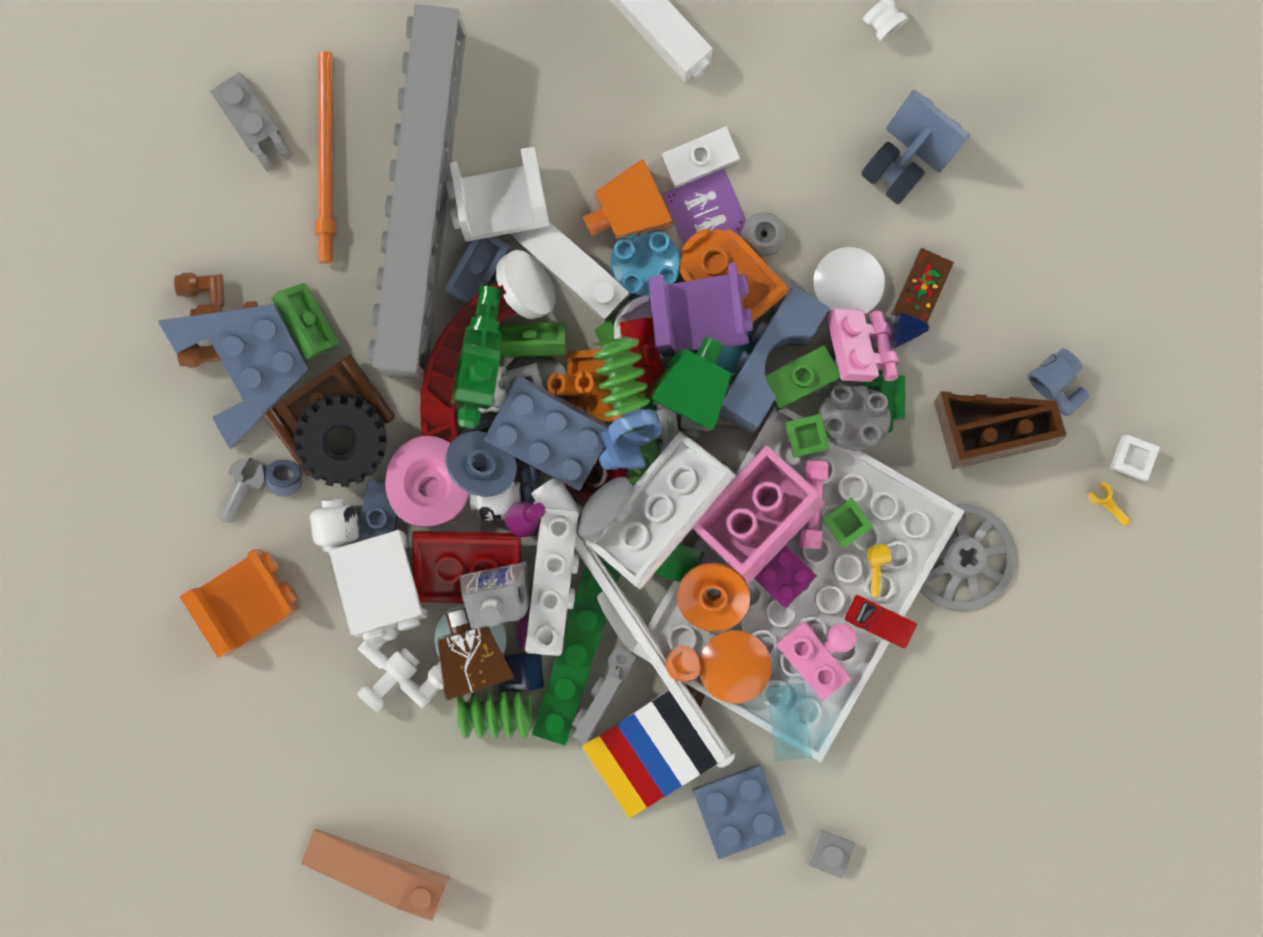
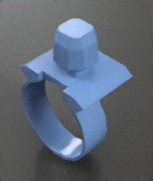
[599,409,663,470]

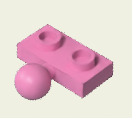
[776,620,856,702]

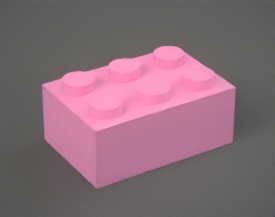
[692,445,825,583]

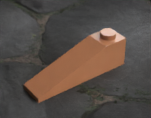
[302,829,450,921]

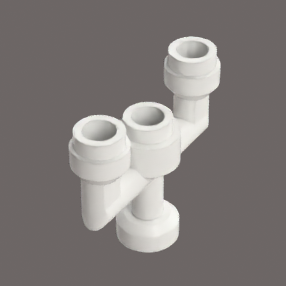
[356,626,444,713]

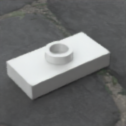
[661,127,740,189]

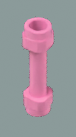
[799,460,828,549]

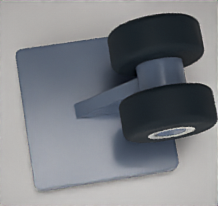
[861,90,970,204]

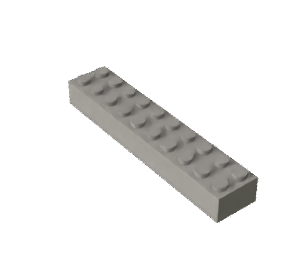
[368,4,467,379]

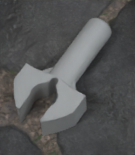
[220,457,266,523]

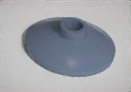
[445,431,517,497]

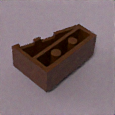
[934,391,1067,469]

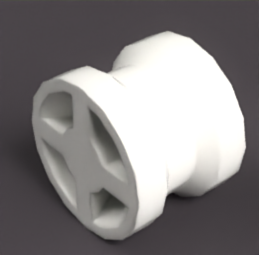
[863,0,908,42]

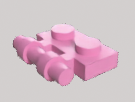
[826,309,899,382]

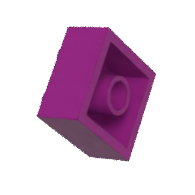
[754,545,817,609]

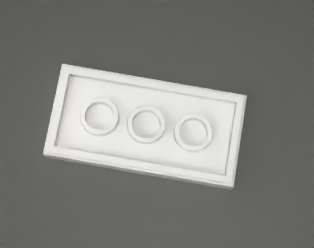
[586,431,736,589]

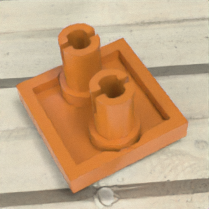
[547,349,628,423]

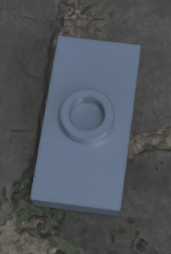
[353,479,398,543]

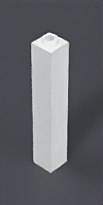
[609,0,713,82]

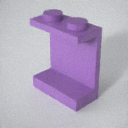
[648,262,753,357]

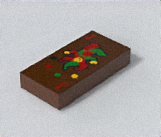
[891,248,954,328]

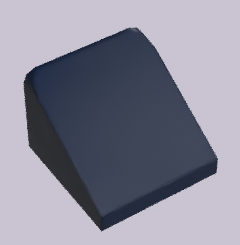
[499,653,544,692]

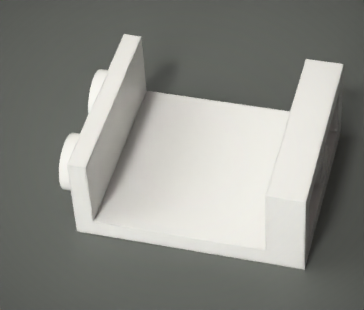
[446,147,550,242]
[329,530,429,642]

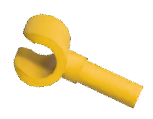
[1088,482,1131,526]
[867,544,891,597]

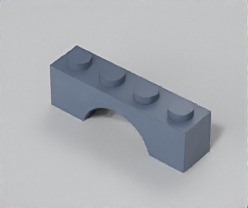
[719,285,830,435]

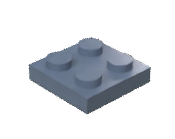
[693,764,786,860]

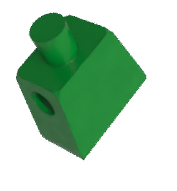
[644,336,731,430]

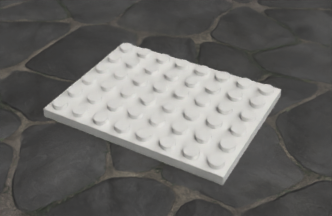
[633,406,965,762]

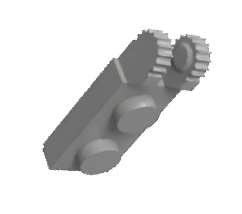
[210,72,293,172]

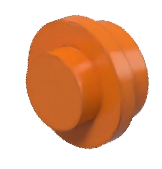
[666,645,701,682]

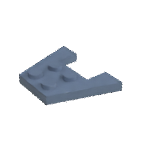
[158,304,310,448]

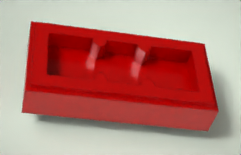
[619,316,662,394]

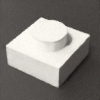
[1110,434,1160,481]

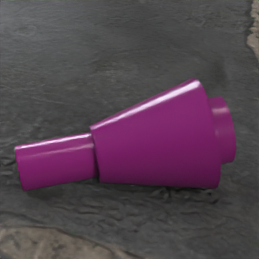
[505,501,546,537]

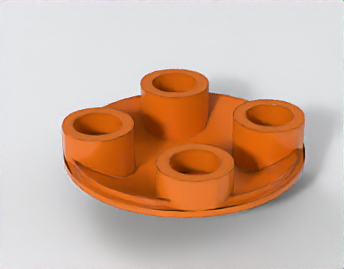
[699,630,772,704]

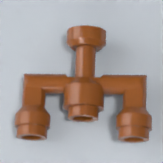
[174,272,259,368]

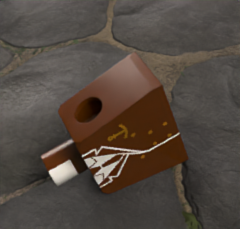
[437,607,514,700]

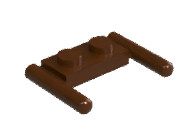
[262,353,395,476]

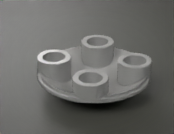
[819,384,891,451]
[577,477,633,543]

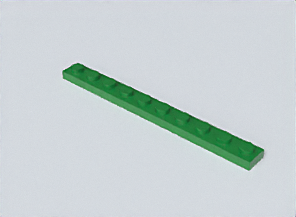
[532,400,662,746]

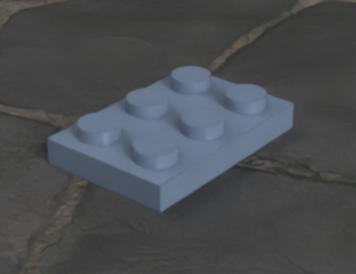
[484,375,610,491]

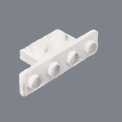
[525,507,579,656]

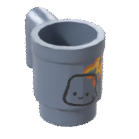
[1028,348,1090,416]

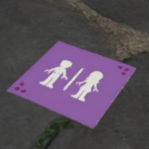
[663,169,746,245]

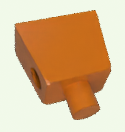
[582,159,673,242]

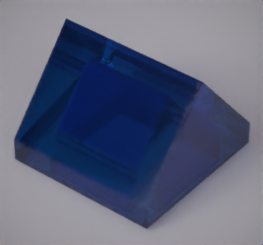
[890,312,930,349]

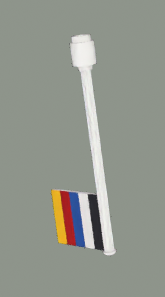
[531,478,735,819]

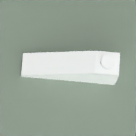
[509,222,629,323]

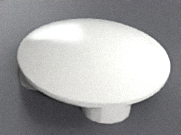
[813,247,885,314]

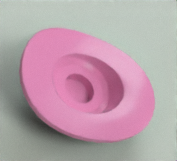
[385,436,469,527]

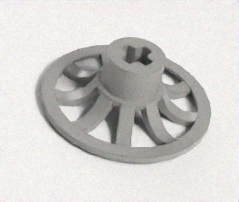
[920,504,1015,611]

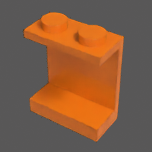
[179,549,299,658]

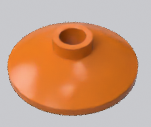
[677,563,750,631]

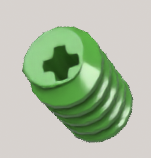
[591,337,650,417]
[457,692,532,738]

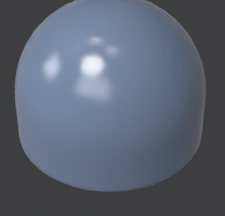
[265,460,302,497]

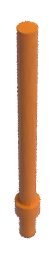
[315,51,337,264]

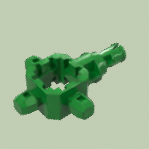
[451,286,502,429]

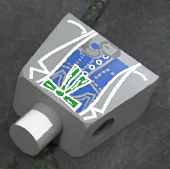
[459,561,533,628]

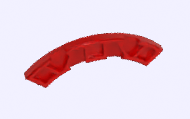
[420,283,516,443]

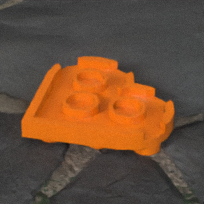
[680,228,789,322]

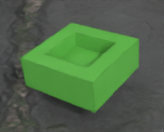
[784,414,830,458]
[821,497,873,548]

